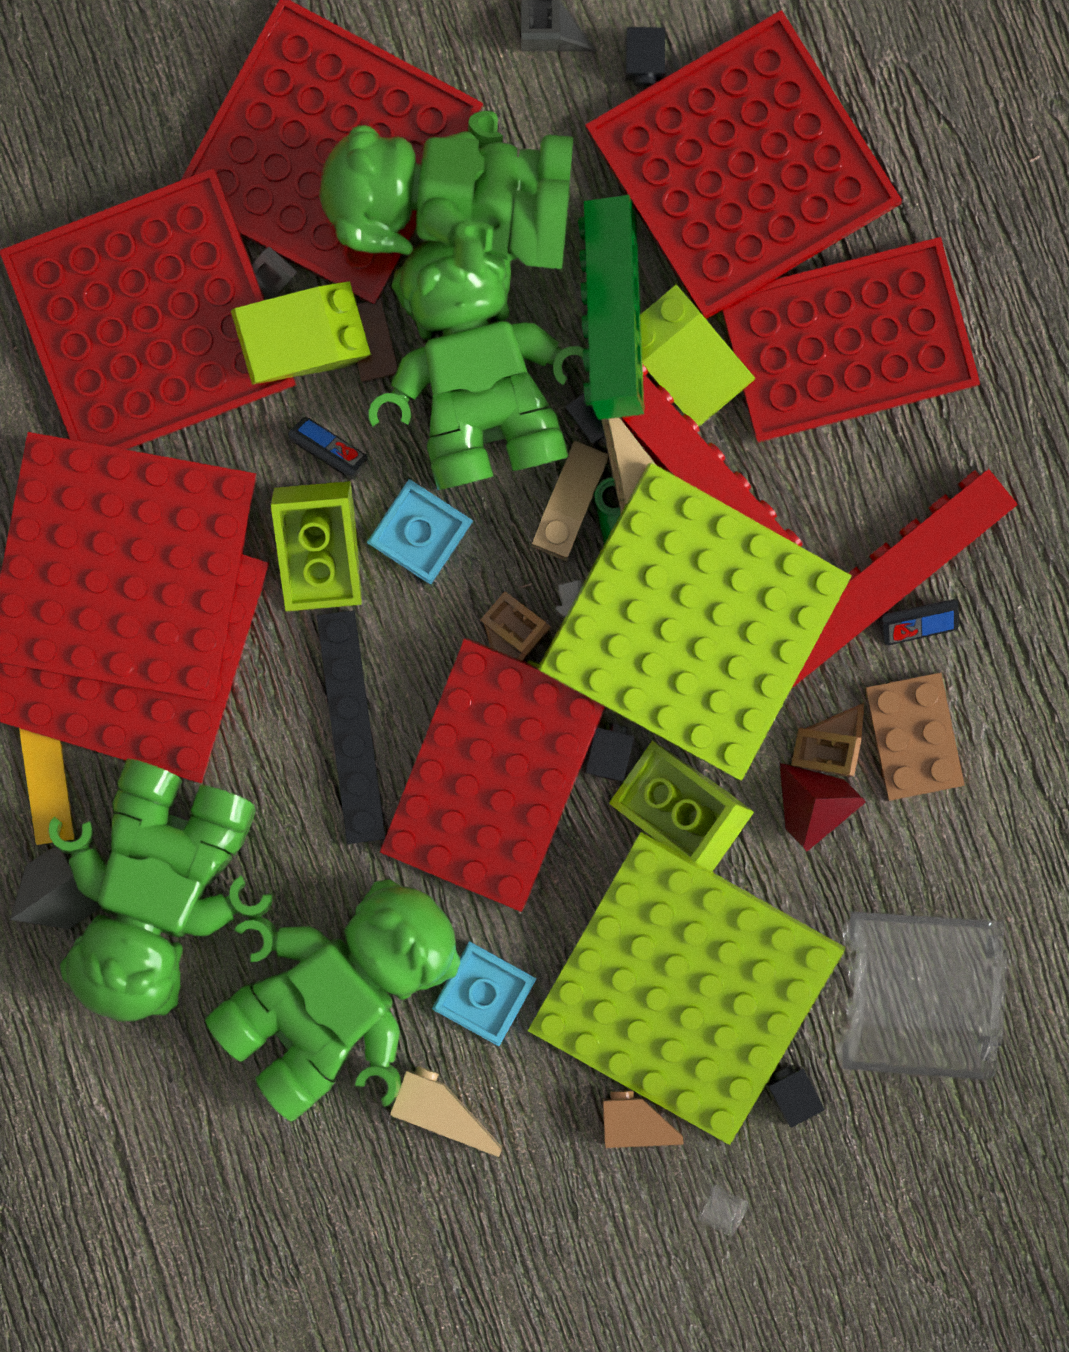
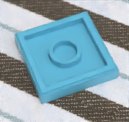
[367,479,473,585]
[432,941,537,1046]

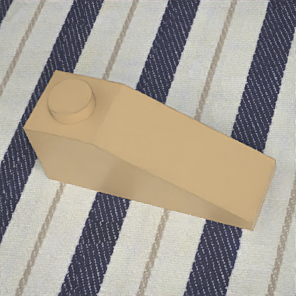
[602,418,656,513]
[532,441,609,561]
[390,1066,502,1157]

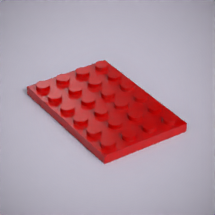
[721,237,980,444]
[380,638,605,912]

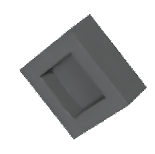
[252,247,297,300]

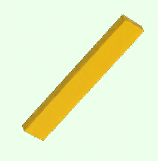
[19,728,75,845]

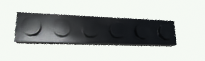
[316,610,386,844]

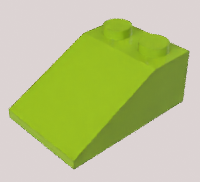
[231,281,371,385]
[640,284,756,427]
[271,481,362,611]
[609,740,754,872]

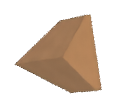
[480,591,551,661]
[791,703,864,777]

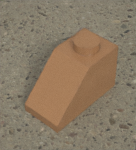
[602,1090,683,1148]

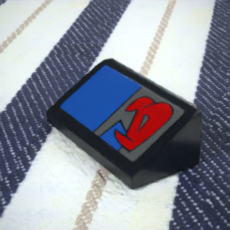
[288,417,368,480]
[878,599,959,646]

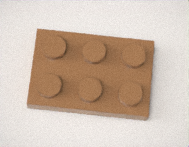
[864,673,965,801]

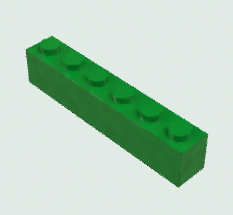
[578,195,644,420]

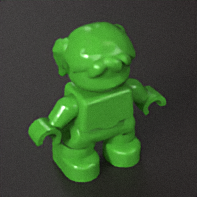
[319,111,573,273]
[369,240,584,490]
[48,758,273,1022]
[205,879,460,1121]

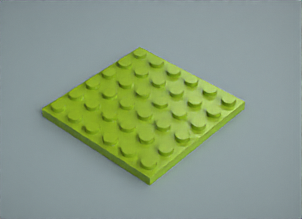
[537,463,852,781]
[528,832,845,1145]

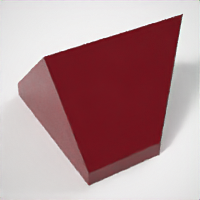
[779,763,866,852]

